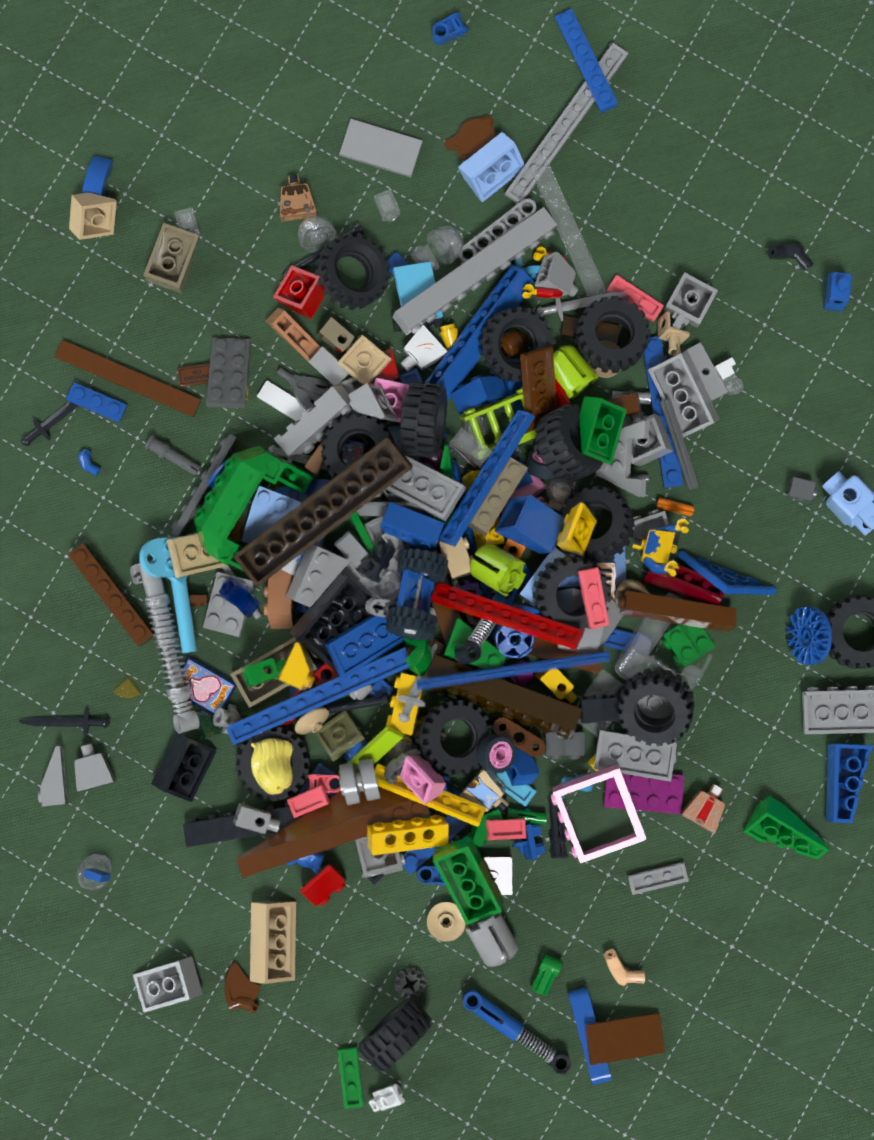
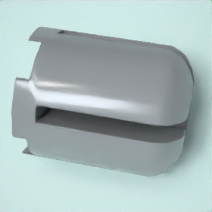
[465,913,518,967]

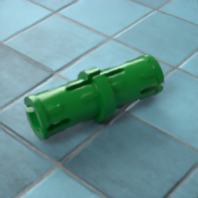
[507,808,547,825]

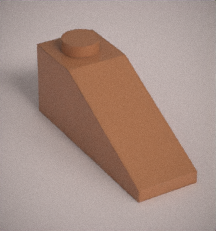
[266,307,321,362]

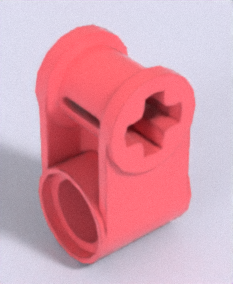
[307,774,341,793]

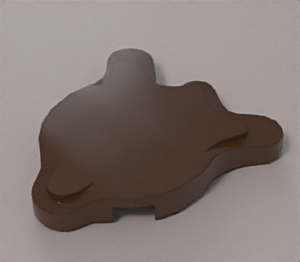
[445,116,495,161]

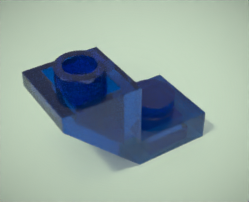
[219,577,261,618]

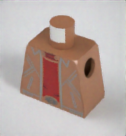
[680,784,725,834]

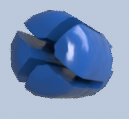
[490,624,534,658]

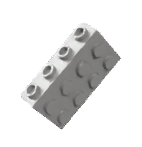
[802,686,874,734]

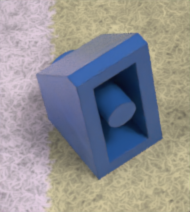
[506,747,539,786]

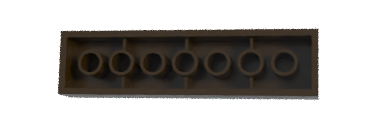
[427,655,582,740]

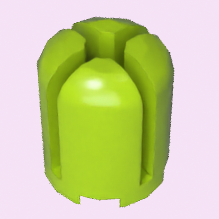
[553,345,598,400]
[470,544,526,596]

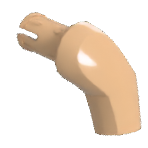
[604,949,645,986]

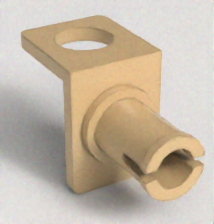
[658,311,690,356]

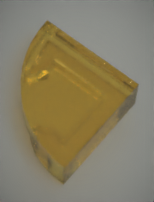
[113,679,141,698]

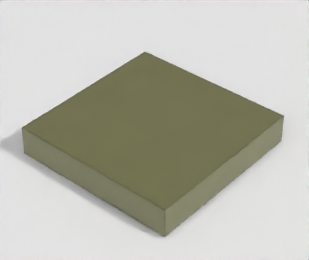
[315,711,365,761]

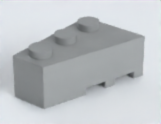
[286,545,350,608]

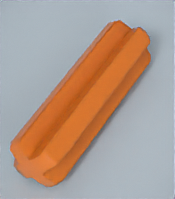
[657,498,694,516]

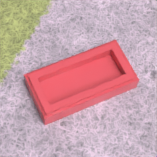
[287,785,330,818]
[486,819,526,840]

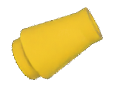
[439,324,458,351]

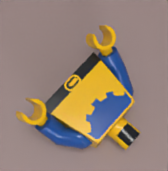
[632,518,689,576]

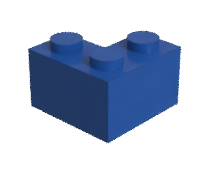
[451,375,509,415]

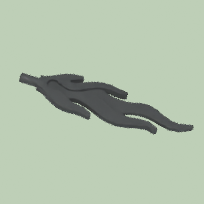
[277,368,374,446]

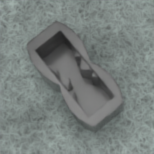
[545,732,585,759]

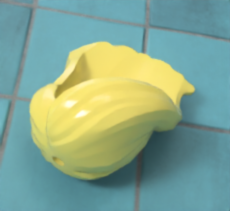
[251,738,293,795]

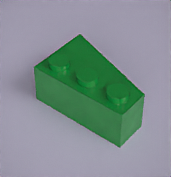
[442,618,506,671]

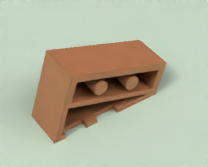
[264,569,294,629]

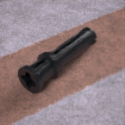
[549,800,569,859]

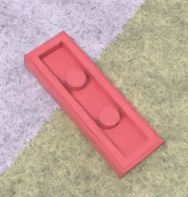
[606,275,664,322]
[578,567,609,629]

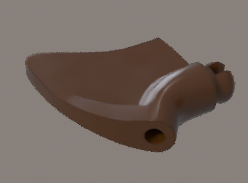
[224,963,261,1013]

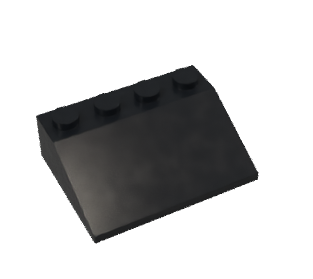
[289,574,381,673]

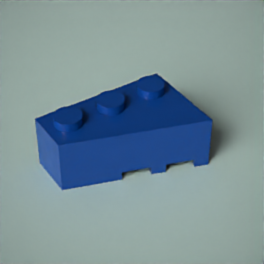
[380,502,445,552]

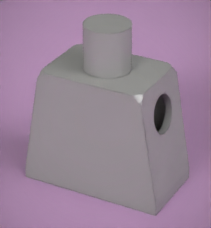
[74,744,116,792]
[233,803,280,834]

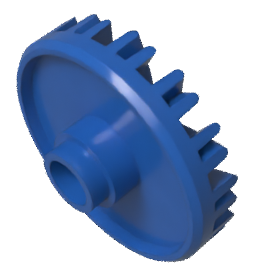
[786,607,832,665]

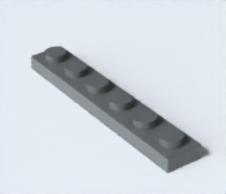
[171,434,238,537]

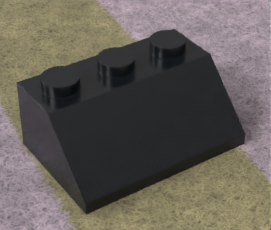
[151,731,217,802]

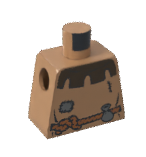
[280,175,317,222]

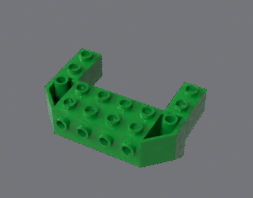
[194,446,314,572]

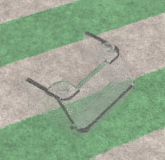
[615,616,713,708]

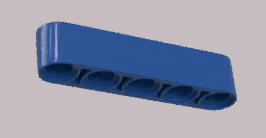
[567,987,612,1085]

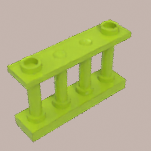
[459,387,537,461]

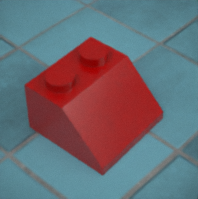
[273,265,325,319]
[300,862,347,907]

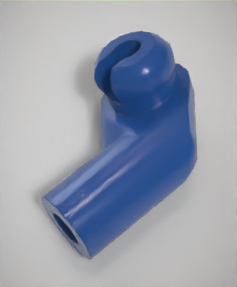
[78,449,101,476]

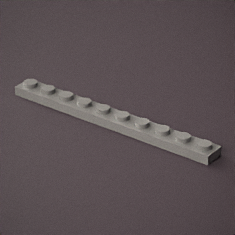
[505,43,628,204]

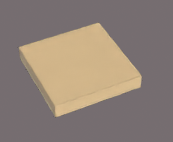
[337,335,391,385]

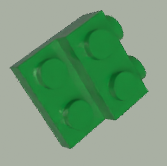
[662,624,716,668]

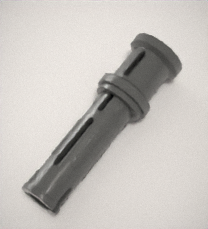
[144,434,201,476]

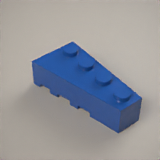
[826,744,873,823]

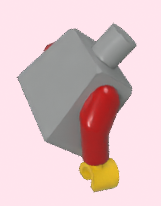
[522,246,578,299]

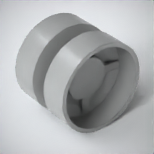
[339,758,380,805]

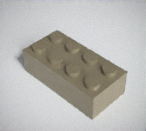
[231,638,318,708]

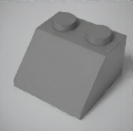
[348,383,398,421]

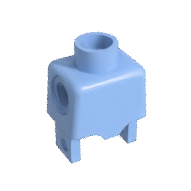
[822,471,874,536]

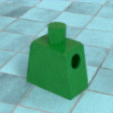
[241,658,287,689]

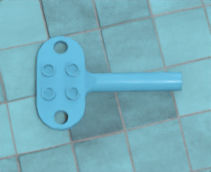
[140,536,197,653]

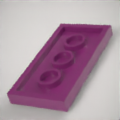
[603,774,684,814]

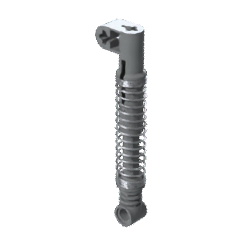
[130,560,199,733]

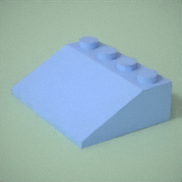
[241,486,326,562]

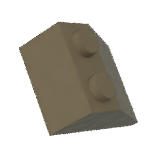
[144,223,200,294]

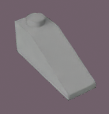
[38,745,69,807]

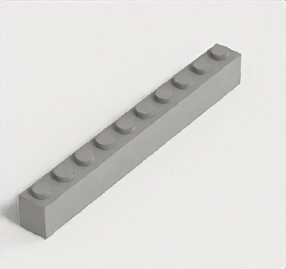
[393,207,557,335]

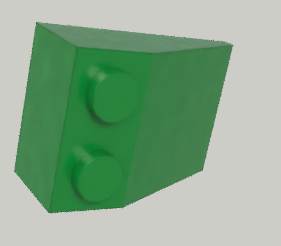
[579,397,627,465]

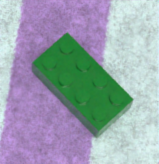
[433,836,504,925]

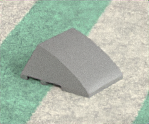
[556,588,624,655]

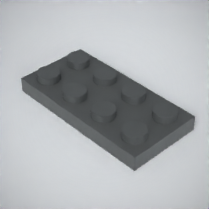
[206,338,251,408]

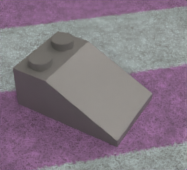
[133,956,203,1012]

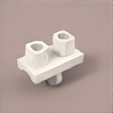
[369,1084,405,1112]

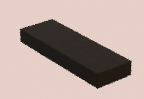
[561,316,620,345]

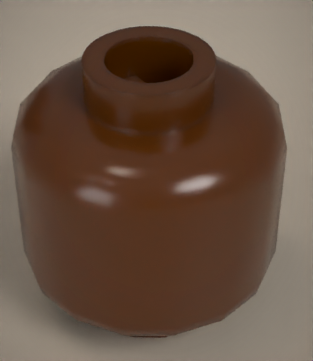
[500,330,526,358]

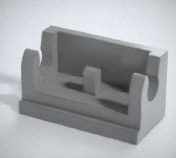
[309,346,351,385]

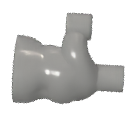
[213,704,243,734]

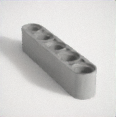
[459,199,536,264]

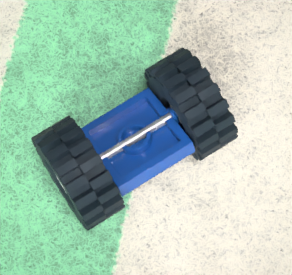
[385,549,448,641]

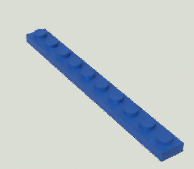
[226,648,408,745]

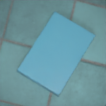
[393,262,443,319]

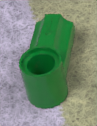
[531,953,563,996]

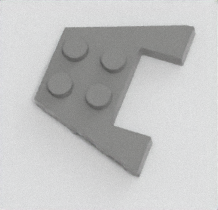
[596,421,650,497]
[340,533,404,600]

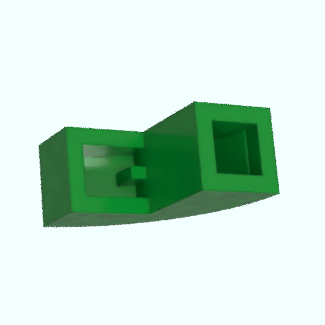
[403,638,432,678]

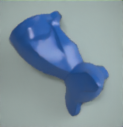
[287,851,326,875]

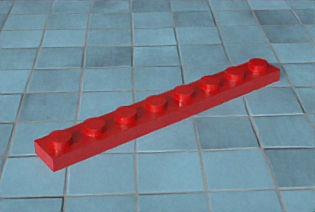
[431,582,584,650]

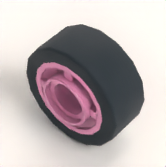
[526,449,557,479]
[477,734,516,773]

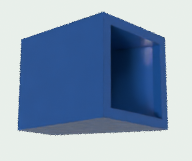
[494,495,565,554]

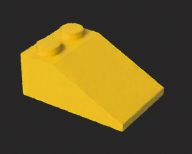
[557,503,597,556]

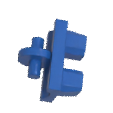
[512,824,545,860]

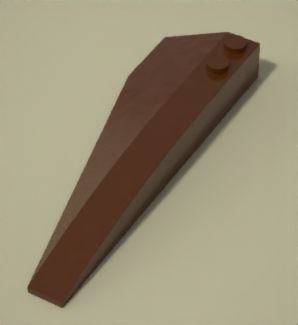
[236,787,429,878]

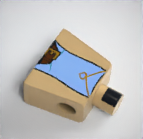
[460,768,509,813]

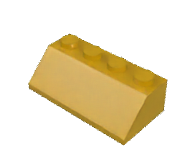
[279,643,315,690]

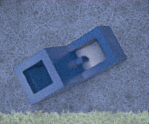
[82,156,112,197]

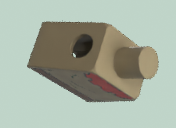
[317,317,355,354]

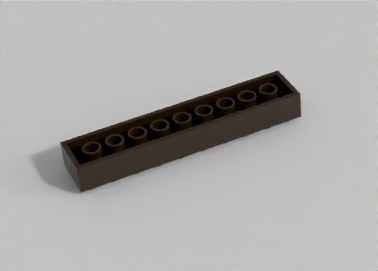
[233,435,413,587]

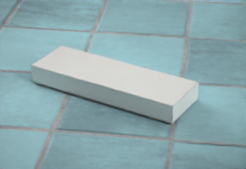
[257,381,306,421]

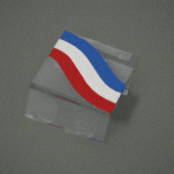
[450,428,492,470]

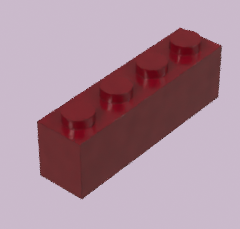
[643,565,724,605]

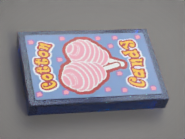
[181,656,237,715]

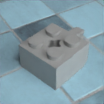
[664,272,718,329]
[629,412,673,467]

